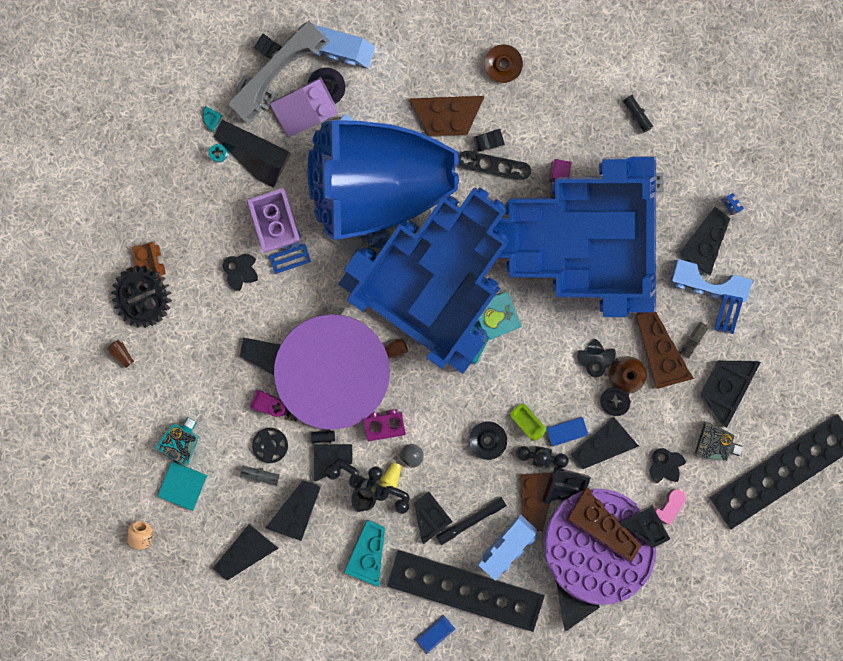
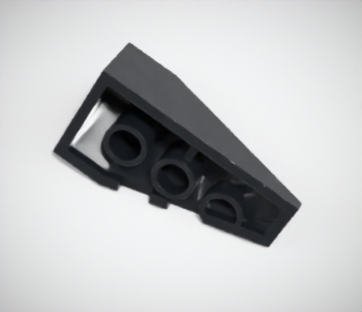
[214,120,291,188]

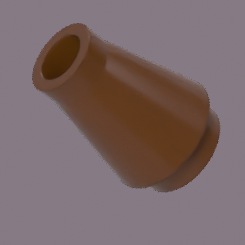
[384,338,408,358]
[107,339,134,368]

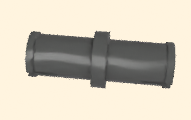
[240,465,280,486]

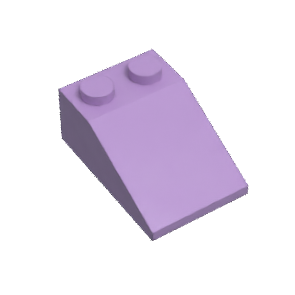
[270,77,339,137]
[248,188,300,253]

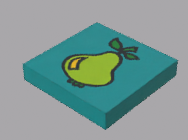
[478,291,522,341]

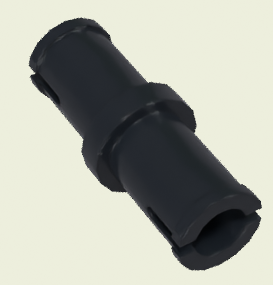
[622,94,654,133]

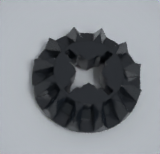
[600,386,631,416]

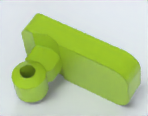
[511,404,546,441]

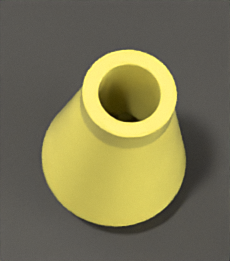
[379,462,402,488]

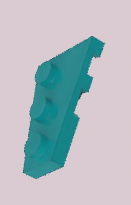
[344,519,385,587]

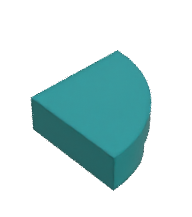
[203,106,223,132]

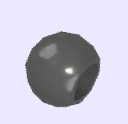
[400,444,424,468]

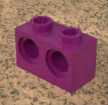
[364,409,406,442]

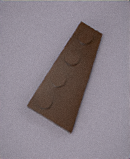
[566,487,641,563]

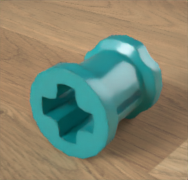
[209,144,228,163]

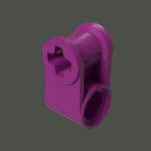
[249,389,288,417]

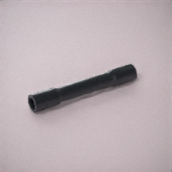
[436,497,507,546]

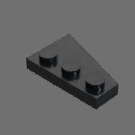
[679,207,731,276]
[240,337,281,375]
[570,417,639,469]
[212,524,279,581]

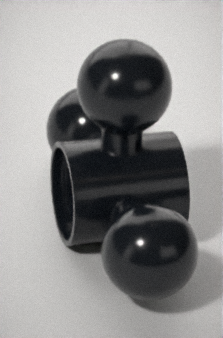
[516,446,569,468]

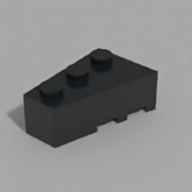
[265,479,322,541]

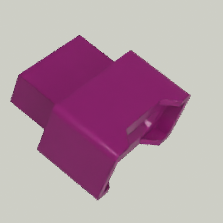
[548,159,572,195]

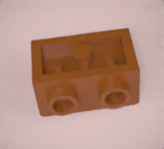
[132,241,166,284]

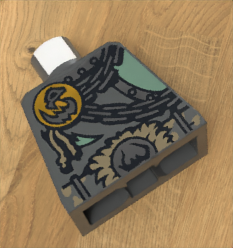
[694,421,743,461]

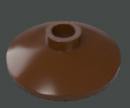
[485,44,523,83]

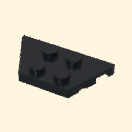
[700,360,761,428]
[556,582,600,631]

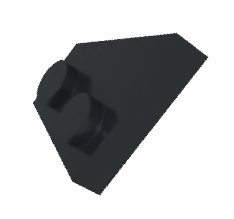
[314,444,353,481]
[414,491,453,544]

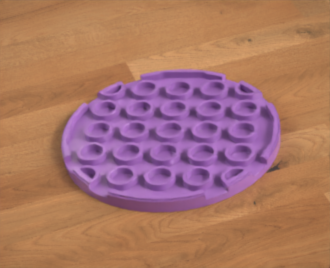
[274,314,390,429]
[544,489,656,605]

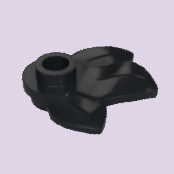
[223,254,258,291]
[577,339,616,377]
[650,448,686,483]

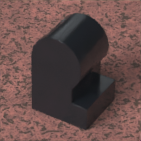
[254,33,282,59]
[473,129,505,152]

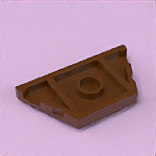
[410,96,484,137]

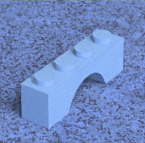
[670,259,753,304]

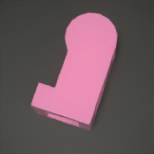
[655,489,686,525]

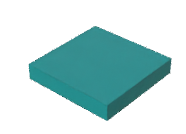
[157,461,208,511]

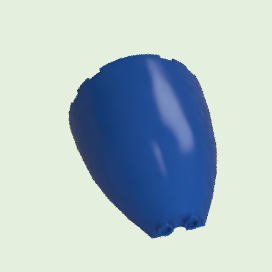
[307,120,459,240]

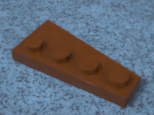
[636,311,694,389]

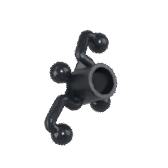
[325,460,410,514]

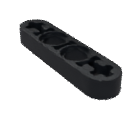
[459,151,531,180]

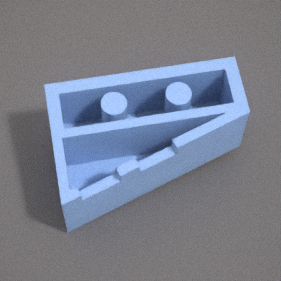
[311,25,375,68]
[478,514,537,581]

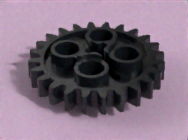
[111,265,172,328]

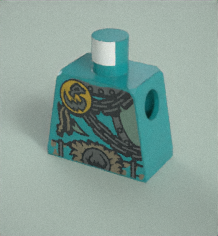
[155,417,199,466]

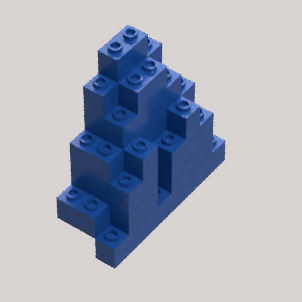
[495,156,656,317]
[338,187,510,374]

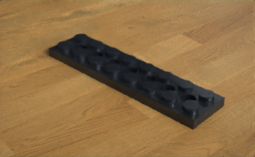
[709,414,843,530]
[387,549,545,632]

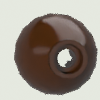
[608,356,647,394]

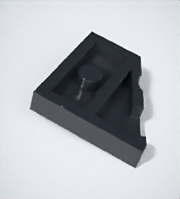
[542,467,591,504]
[619,505,670,548]

